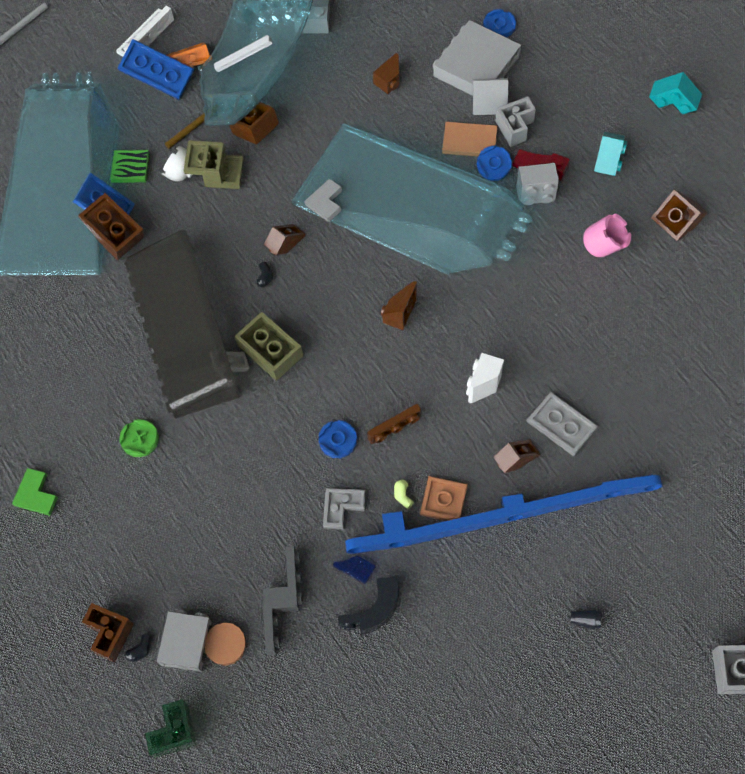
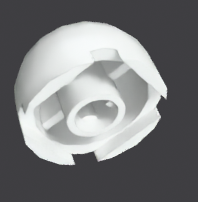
[162,145,193,182]

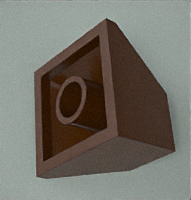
[651,189,708,241]
[380,281,417,330]

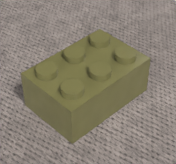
[234,312,303,381]

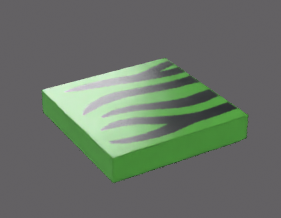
[111,150,149,183]

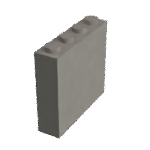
[433,20,521,96]

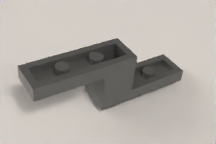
[263,546,302,655]

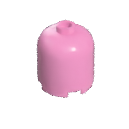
[583,214,631,257]

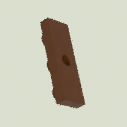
[367,404,421,444]

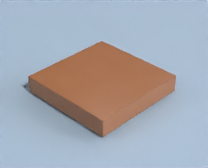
[420,476,468,521]

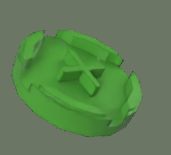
[119,419,159,457]

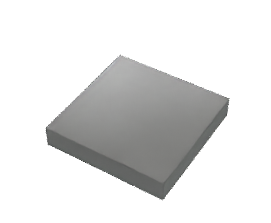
[473,78,508,115]

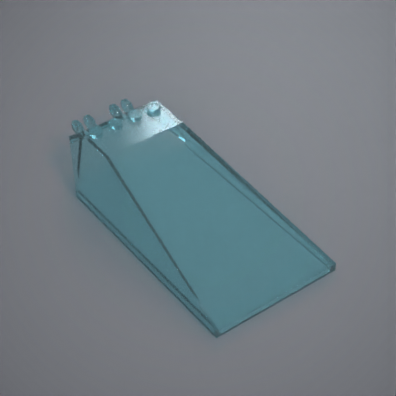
[0,72,119,275]
[292,123,532,275]

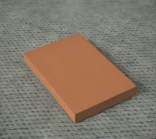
[442,122,497,156]

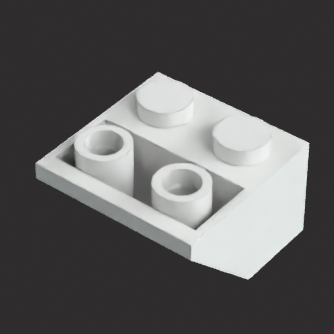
[466,353,504,403]

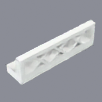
[116,6,174,57]

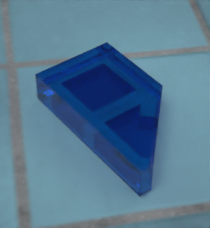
[333,556,376,585]

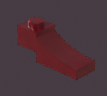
[512,149,570,181]

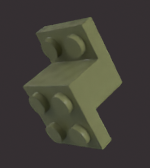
[184,140,244,189]

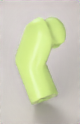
[394,479,414,509]

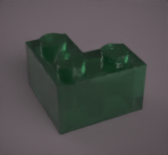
[145,699,197,758]

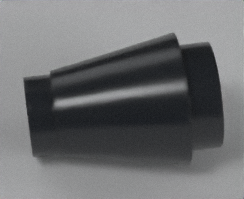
[571,609,602,630]

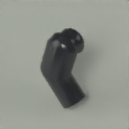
[257,261,273,287]
[125,634,152,662]

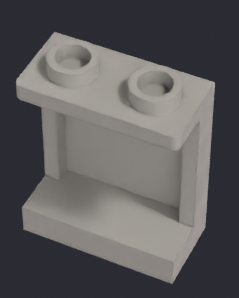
[157,610,212,672]

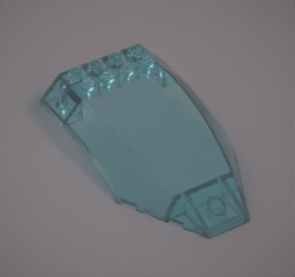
[198,0,313,126]

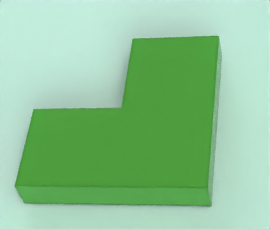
[12,468,58,516]

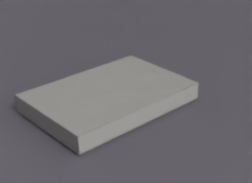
[527,392,598,456]

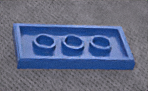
[118,39,194,100]

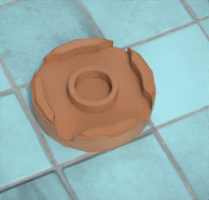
[204,623,246,666]

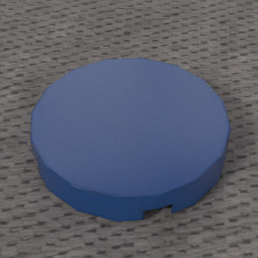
[483,9,516,38]
[477,145,512,181]
[319,420,357,458]

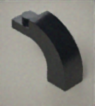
[338,576,399,635]

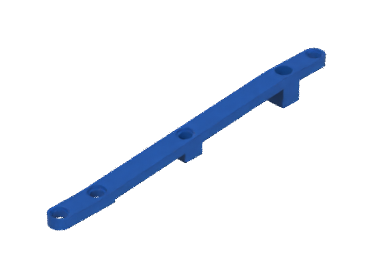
[345,475,662,554]

